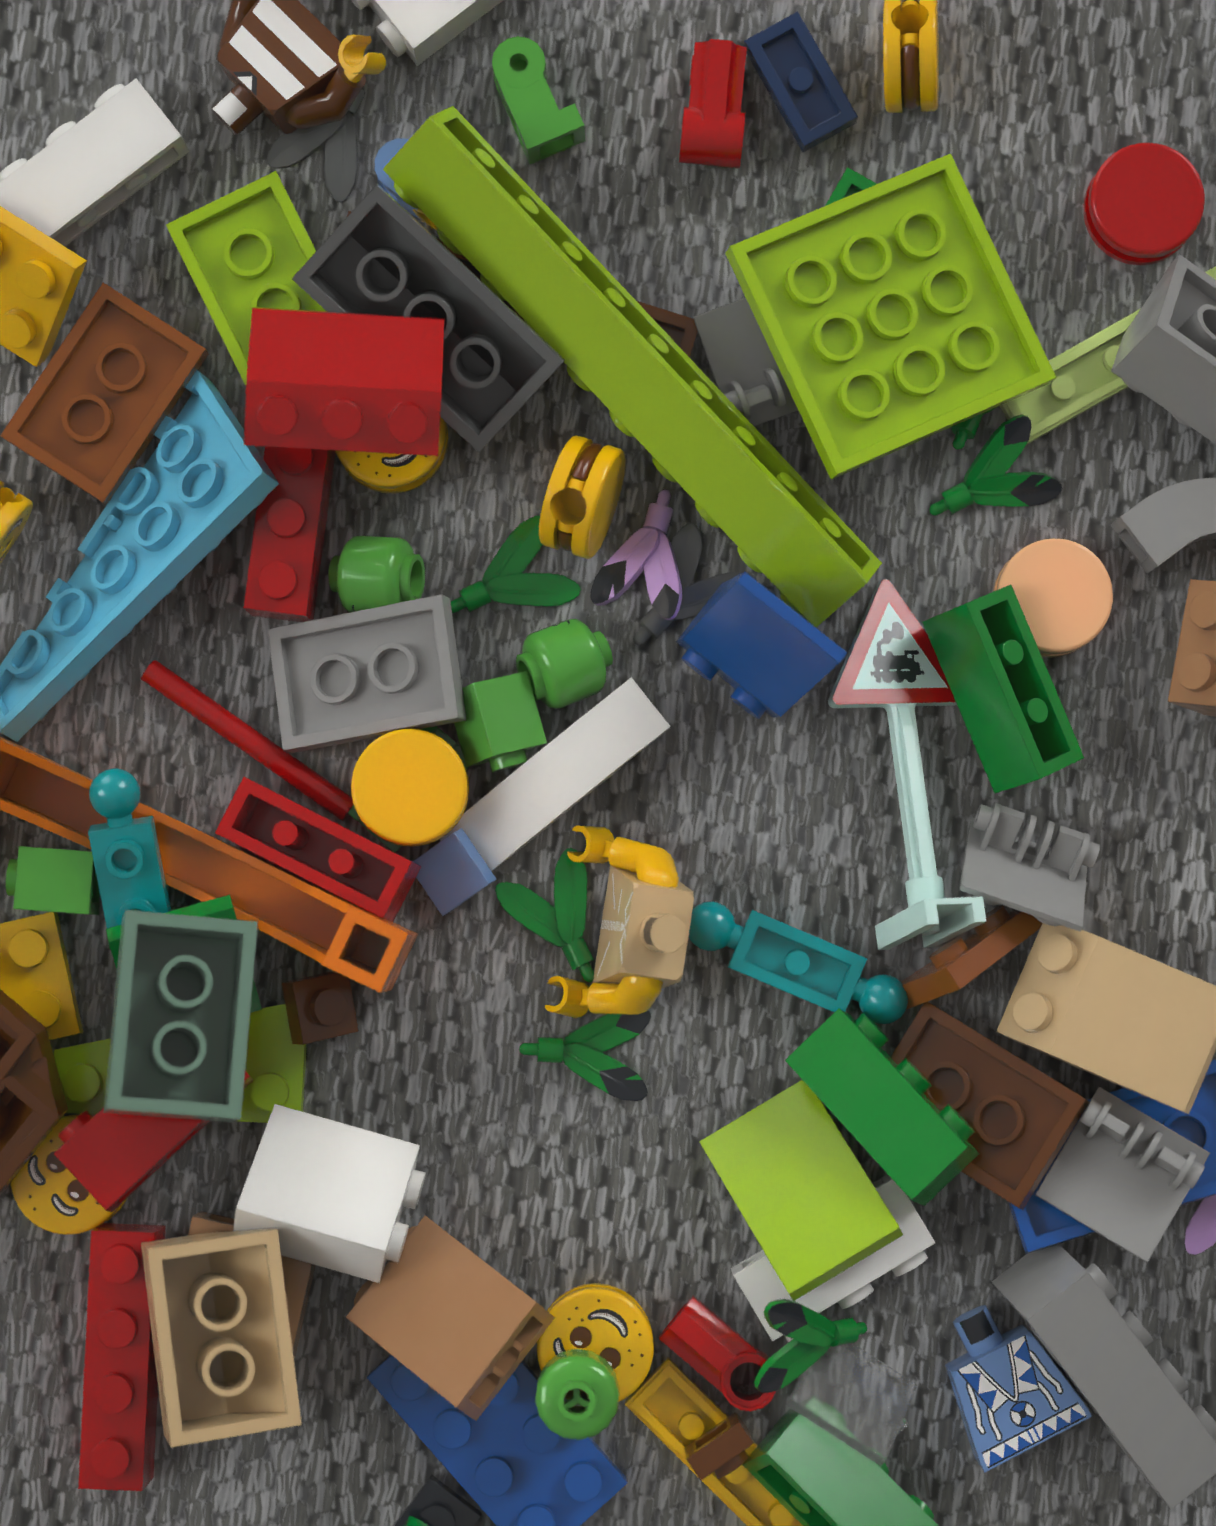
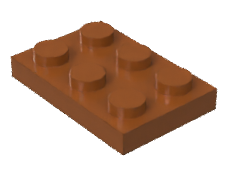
[0,282,209,505]

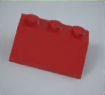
[244,307,444,456]

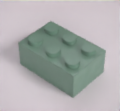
[103,910,258,1122]

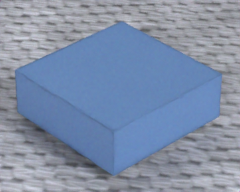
[413,828,497,916]

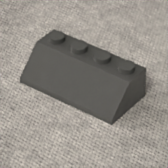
[292,184,565,452]

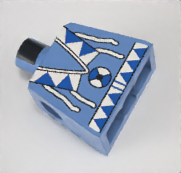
[945,1305,1092,1472]

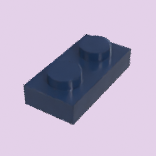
[743,11,858,152]

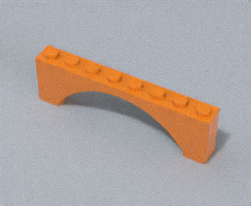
[0,736,418,993]

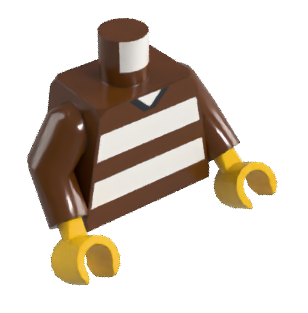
[211,0,386,136]

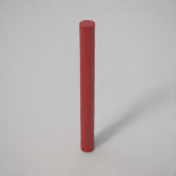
[141,660,354,821]

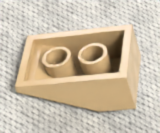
[996,923,1216,1114]

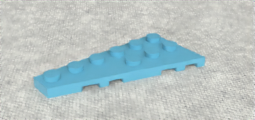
[0,370,279,742]

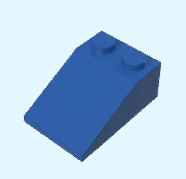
[676,572,847,719]

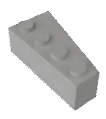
[992,1244,1216,1510]

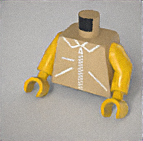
[545,825,694,1018]

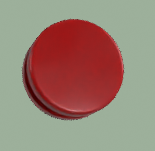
[1083,143,1205,265]

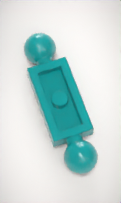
[88,768,171,928]
[688,901,908,1024]

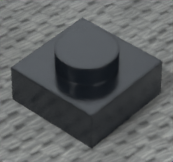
[393,1475,481,1526]

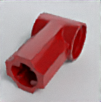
[679,39,747,169]
[658,1295,776,1411]

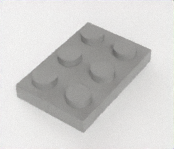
[268,594,466,753]

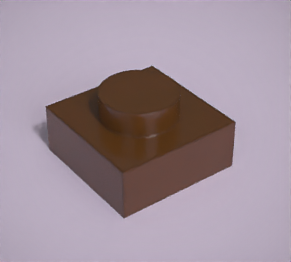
[282,971,359,1045]
[684,1412,754,1480]

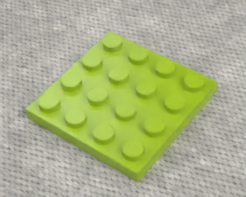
[725,153,1056,480]

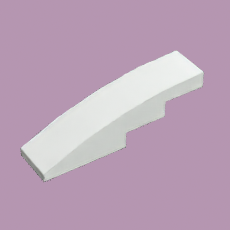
[440,677,671,871]

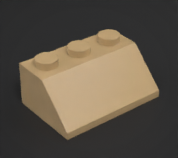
[141,1228,302,1447]

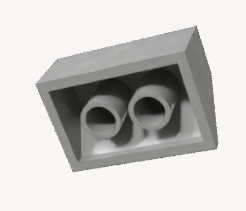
[1111,254,1216,444]

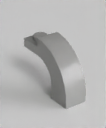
[1110,478,1216,574]

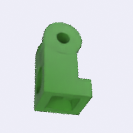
[492,36,585,165]

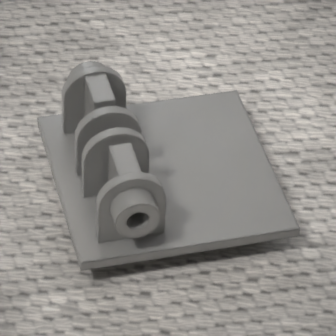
[693,297,798,426]
[959,802,1100,931]
[1035,1087,1210,1263]

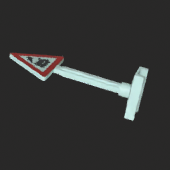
[828,579,986,950]

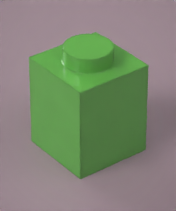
[454,671,547,772]
[6,846,101,915]

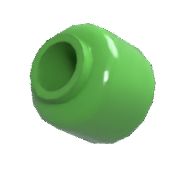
[328,535,425,613]
[516,619,613,708]
[535,1349,619,1440]

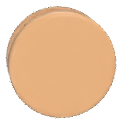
[993,538,1113,657]

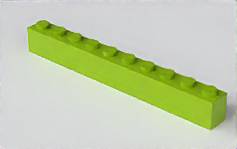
[383,106,882,628]

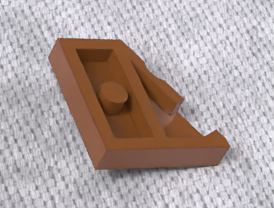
[901,905,1042,1010]

